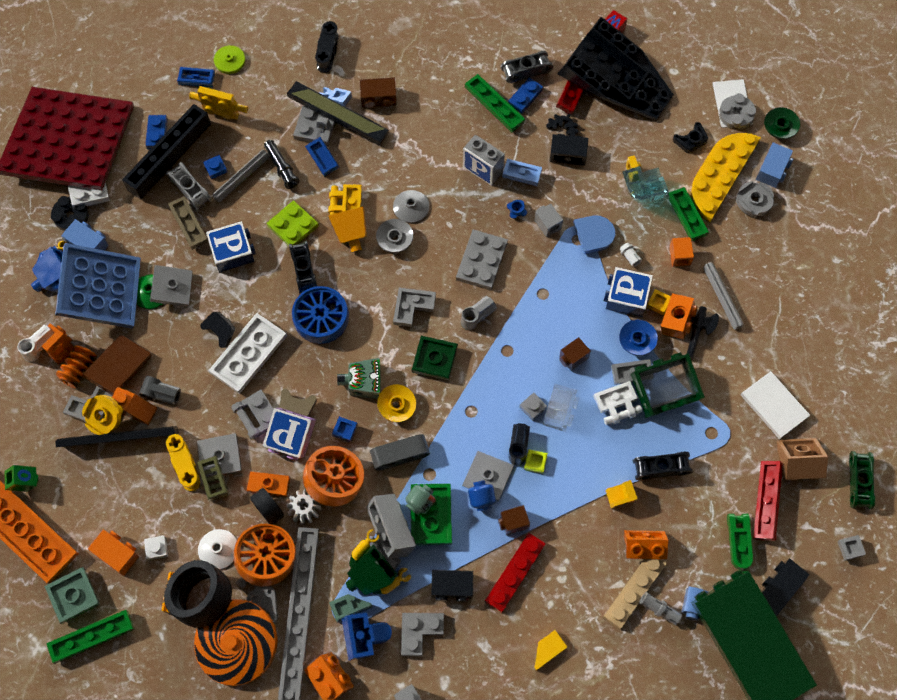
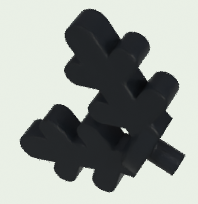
[546,113,578,136]

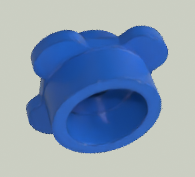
[507,200,527,219]

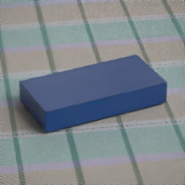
[305,137,340,177]

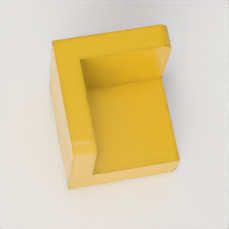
[605,480,637,509]

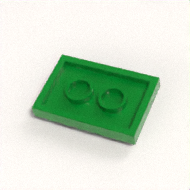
[411,484,452,545]

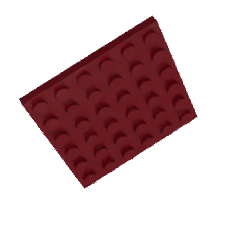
[0,87,134,190]

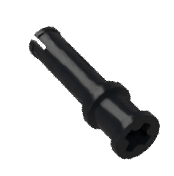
[264,140,300,189]

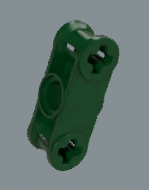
[849,451,875,509]

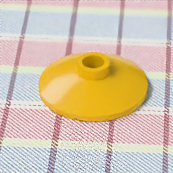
[377,384,416,423]

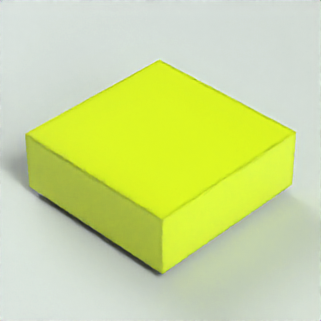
[524,449,548,474]

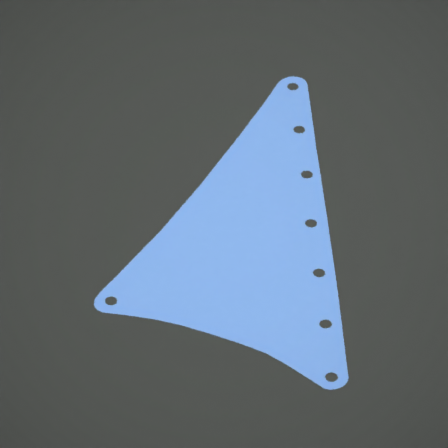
[332,226,730,623]

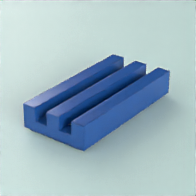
[177,67,215,88]

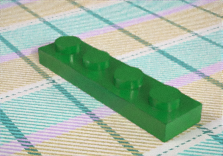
[465,74,525,133]
[46,610,134,664]

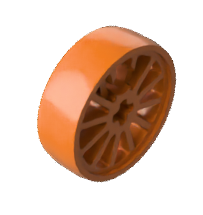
[303,446,364,507]
[234,523,296,587]

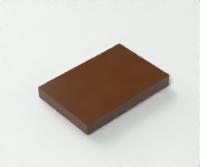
[83,335,152,396]

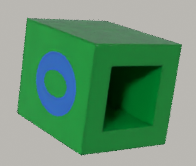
[4,465,39,492]

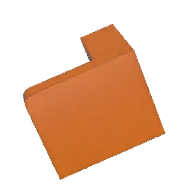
[669,237,694,267]

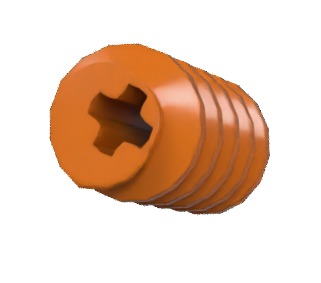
[56,345,97,389]

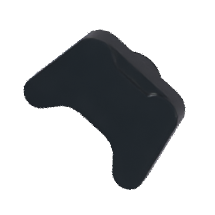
[673,122,708,153]
[200,312,235,348]

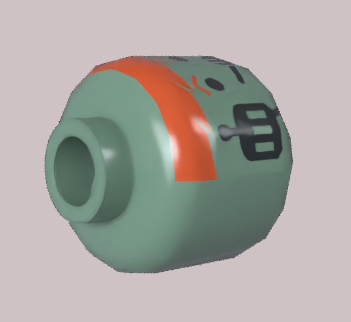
[405,484,436,516]

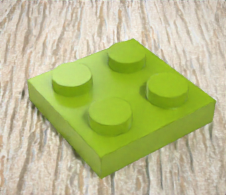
[266,200,319,246]

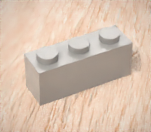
[366,494,416,560]

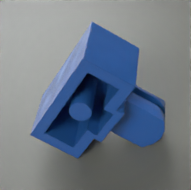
[342,612,392,661]

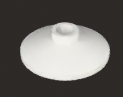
[198,529,237,570]

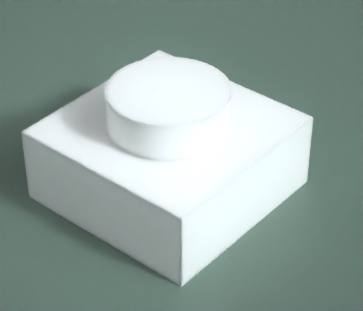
[144,535,168,561]

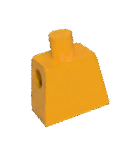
[328,207,367,252]

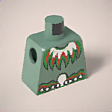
[337,358,381,399]

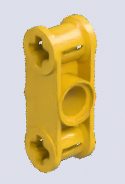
[166,434,201,492]

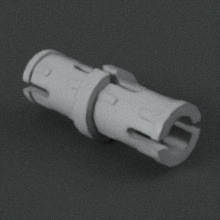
[639,592,682,625]

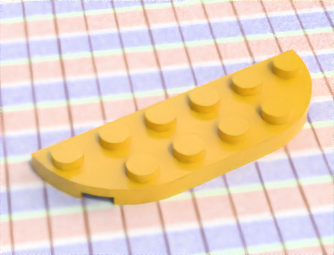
[691,133,761,222]

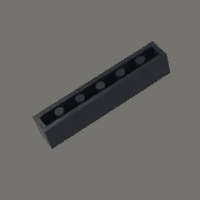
[122,104,211,200]

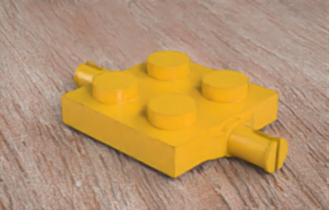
[189,86,249,120]

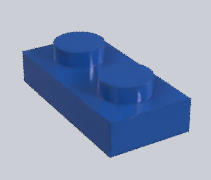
[508,78,543,114]
[145,115,168,149]

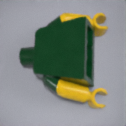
[346,529,411,595]

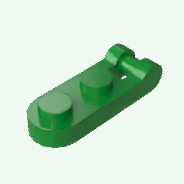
[727,514,753,570]

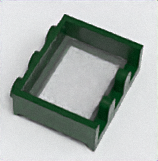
[630,352,705,419]

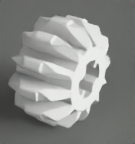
[287,489,321,524]

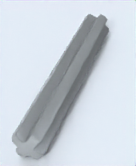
[213,150,269,202]
[703,262,744,330]

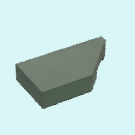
[329,594,372,623]

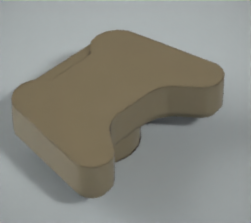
[280,389,317,417]

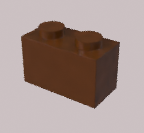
[360,77,397,108]

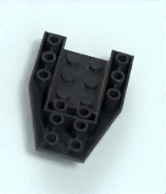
[557,17,674,120]

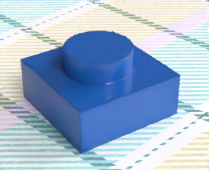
[203,155,227,179]
[332,417,358,443]

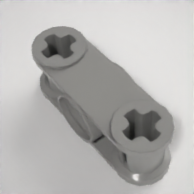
[166,162,212,211]

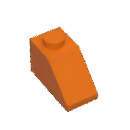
[112,387,157,425]

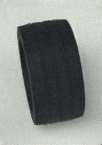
[164,560,232,628]

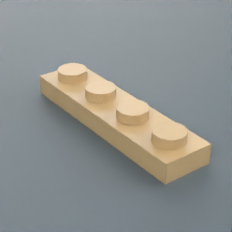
[603,559,667,630]

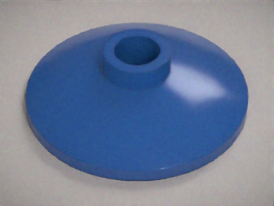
[619,319,658,356]

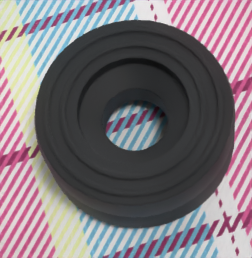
[250,488,284,524]

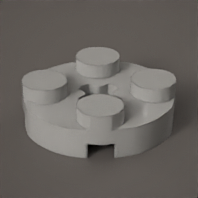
[719,93,756,129]
[736,181,774,218]

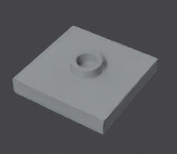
[150,265,193,307]
[197,433,242,478]
[462,451,514,501]

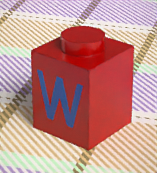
[605,10,627,33]

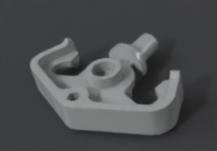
[236,577,278,625]

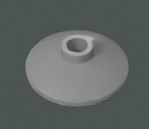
[393,190,429,223]
[376,219,413,253]

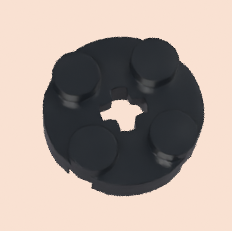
[51,196,89,231]

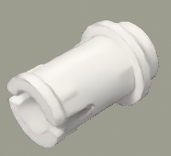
[620,243,642,267]

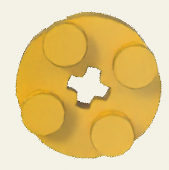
[82,395,123,435]

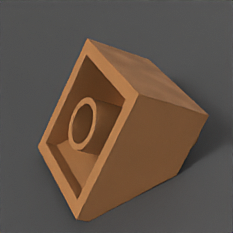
[777,438,828,481]

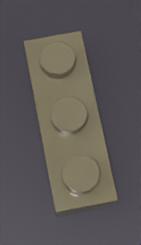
[168,196,208,250]

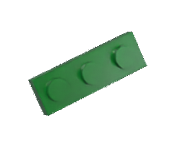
[667,187,709,241]

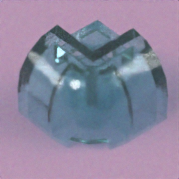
[622,166,669,205]

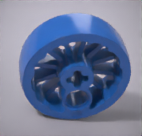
[292,286,349,344]

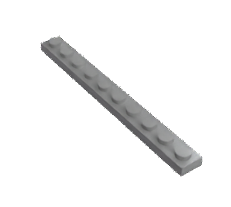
[278,527,319,700]

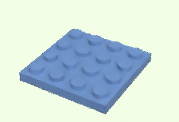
[55,243,141,328]

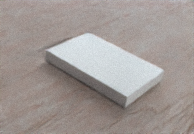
[741,371,810,440]

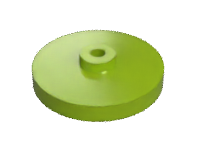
[214,45,245,74]

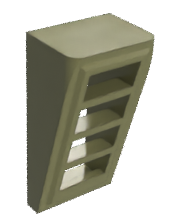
[197,456,229,501]

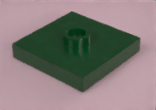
[411,335,458,381]

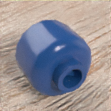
[468,480,496,511]

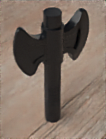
[682,306,719,360]

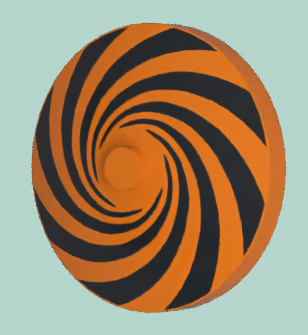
[194,599,277,686]

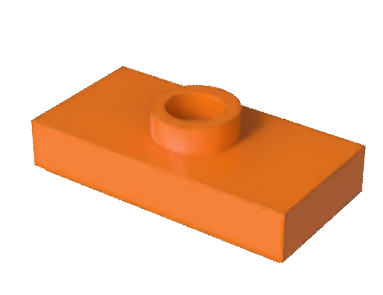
[247,471,290,497]

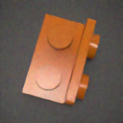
[624,530,668,559]

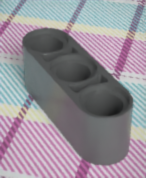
[370,434,430,471]

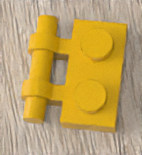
[328,184,362,215]

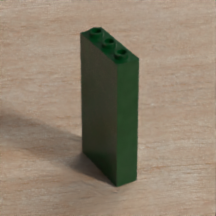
[691,569,817,700]

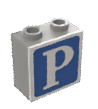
[463,135,505,186]

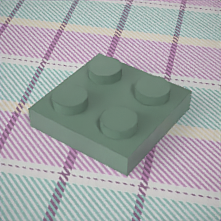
[45,567,100,624]

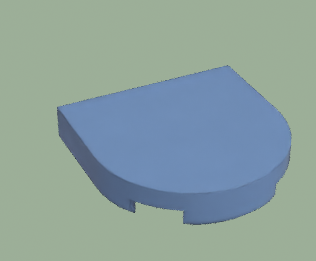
[573,215,615,254]

